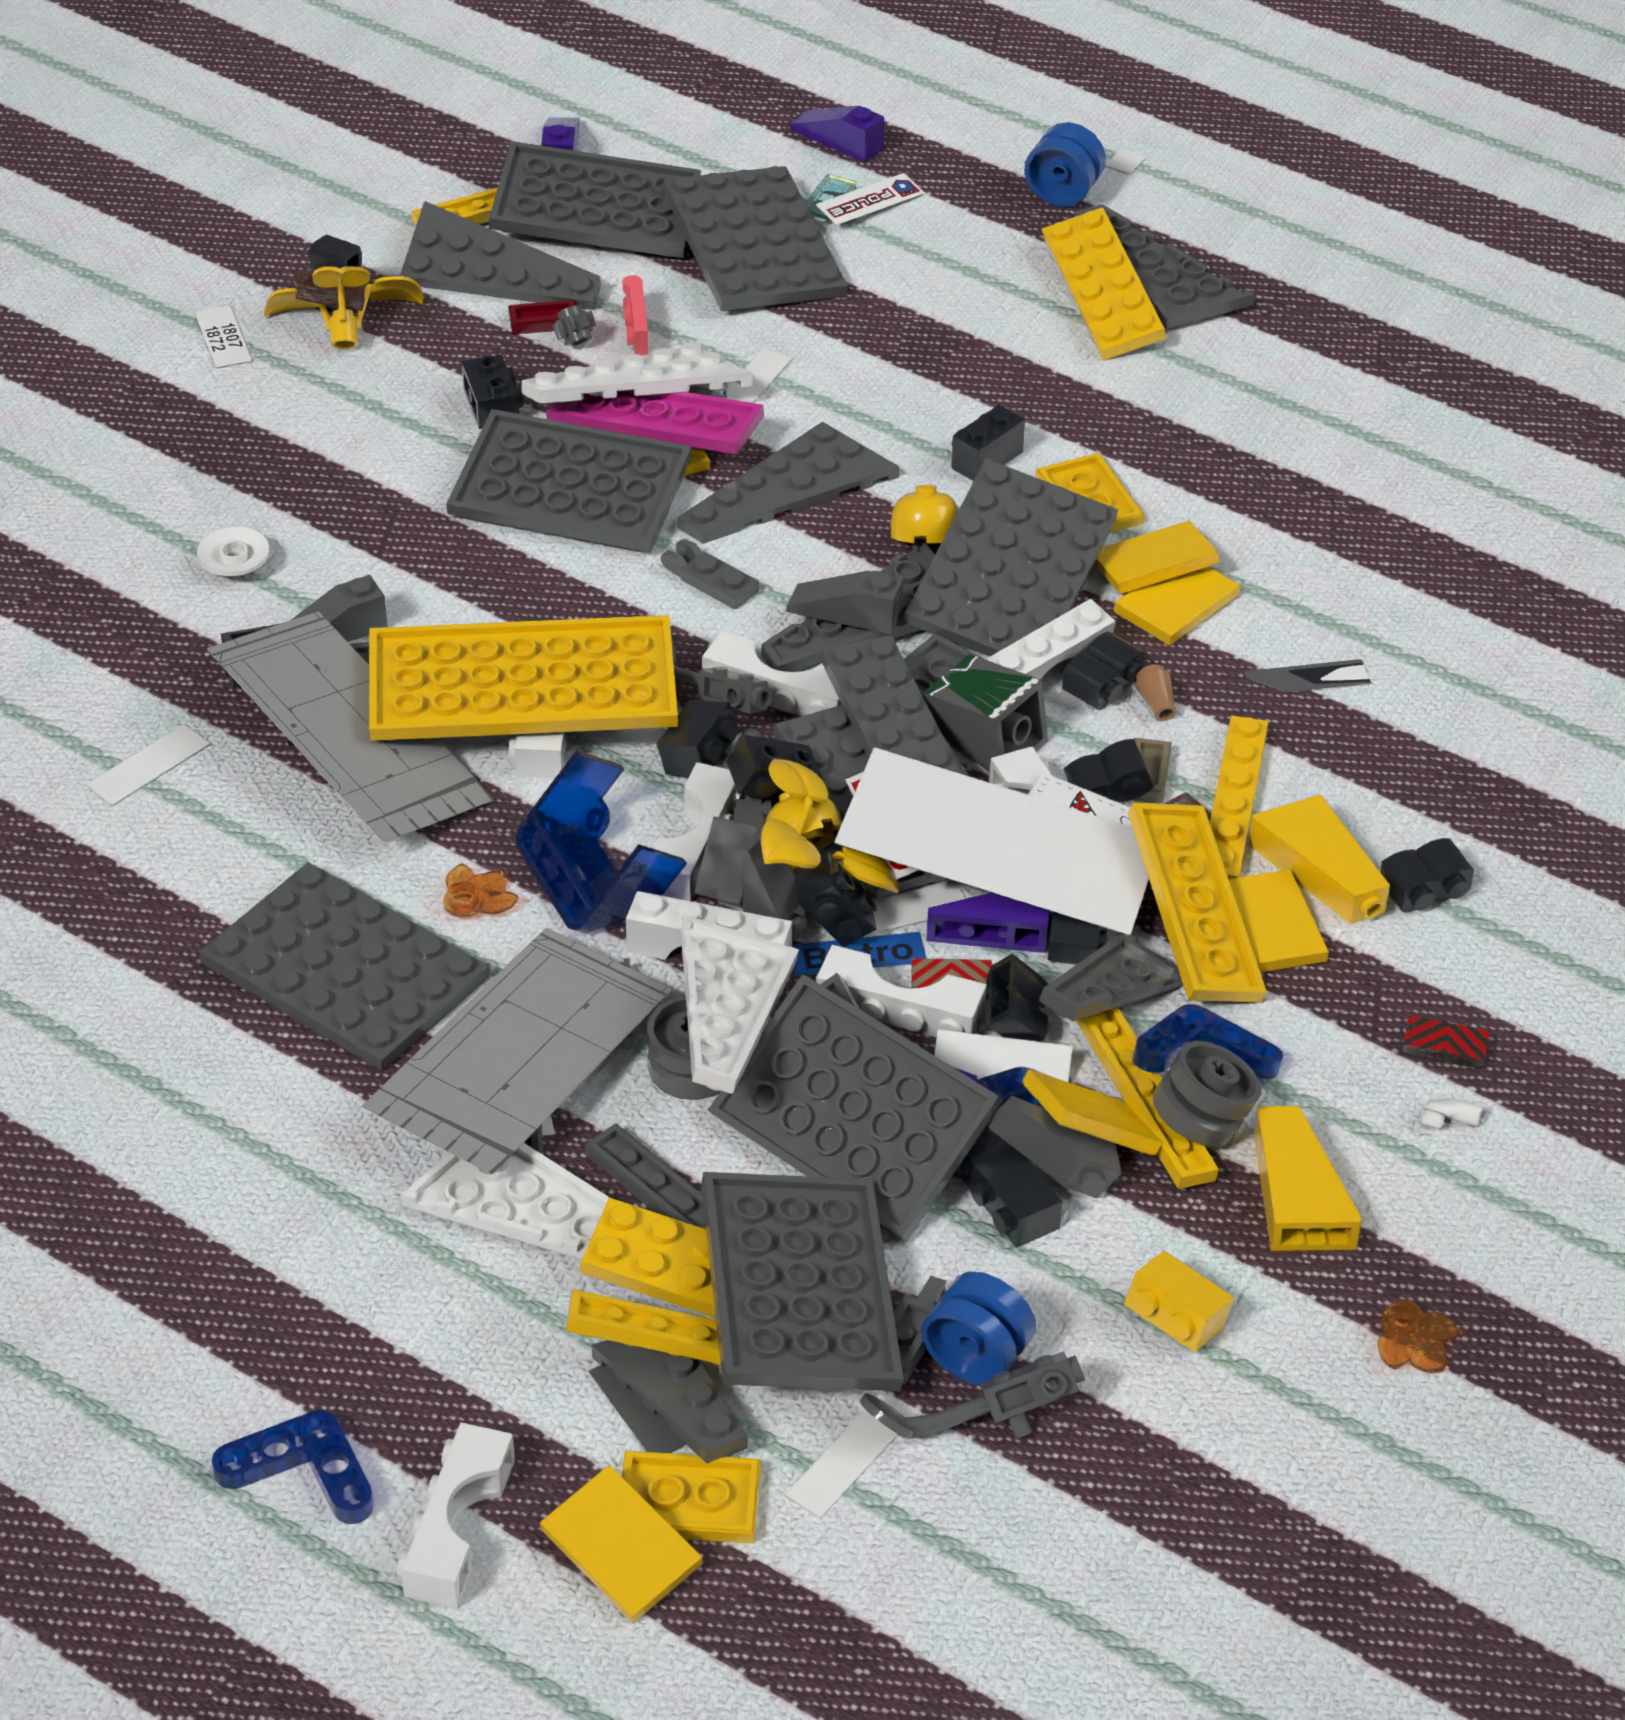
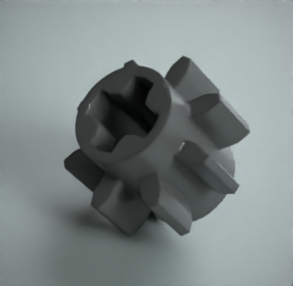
[552,305,597,346]

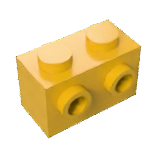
[1124,1250,1235,1352]

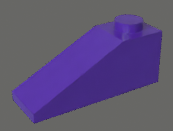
[790,106,885,163]
[541,117,580,151]
[926,892,1050,953]

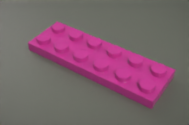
[546,389,764,454]

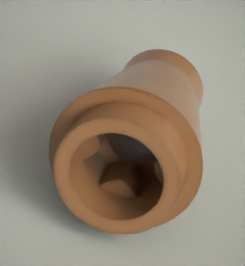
[1135,664,1177,721]

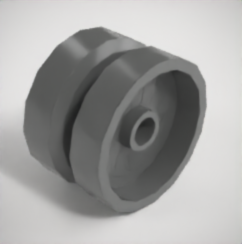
[647,995,720,1100]
[1153,1041,1262,1147]

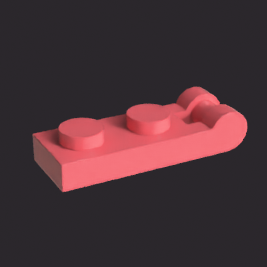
[622,275,648,356]

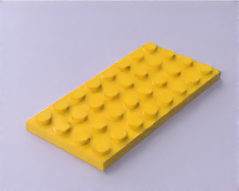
[369,615,678,741]

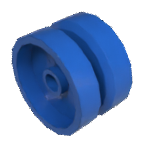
[1024,122,1106,207]
[921,1271,1036,1386]

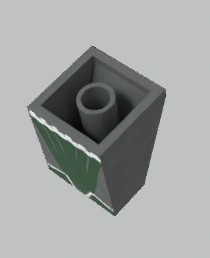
[923,654,1048,773]

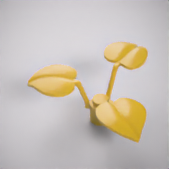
[264,266,423,349]
[761,759,900,894]

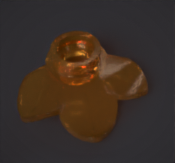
[443,863,518,918]
[1377,1300,1460,1373]

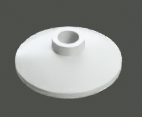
[197,526,270,576]

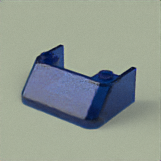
[516,750,687,933]

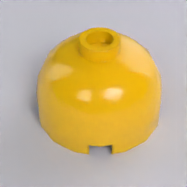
[891,484,959,543]
[765,792,843,850]

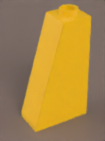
[1248,794,1390,924]
[1253,1105,1361,1251]

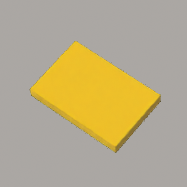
[1035,453,1144,533]
[1094,520,1219,594]
[1114,567,1241,646]
[1229,869,1329,973]
[1022,1069,1162,1155]
[622,1451,761,1544]
[540,1465,703,1623]

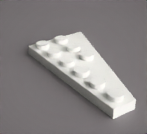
[522,343,753,403]
[681,914,799,1094]
[400,1143,610,1259]

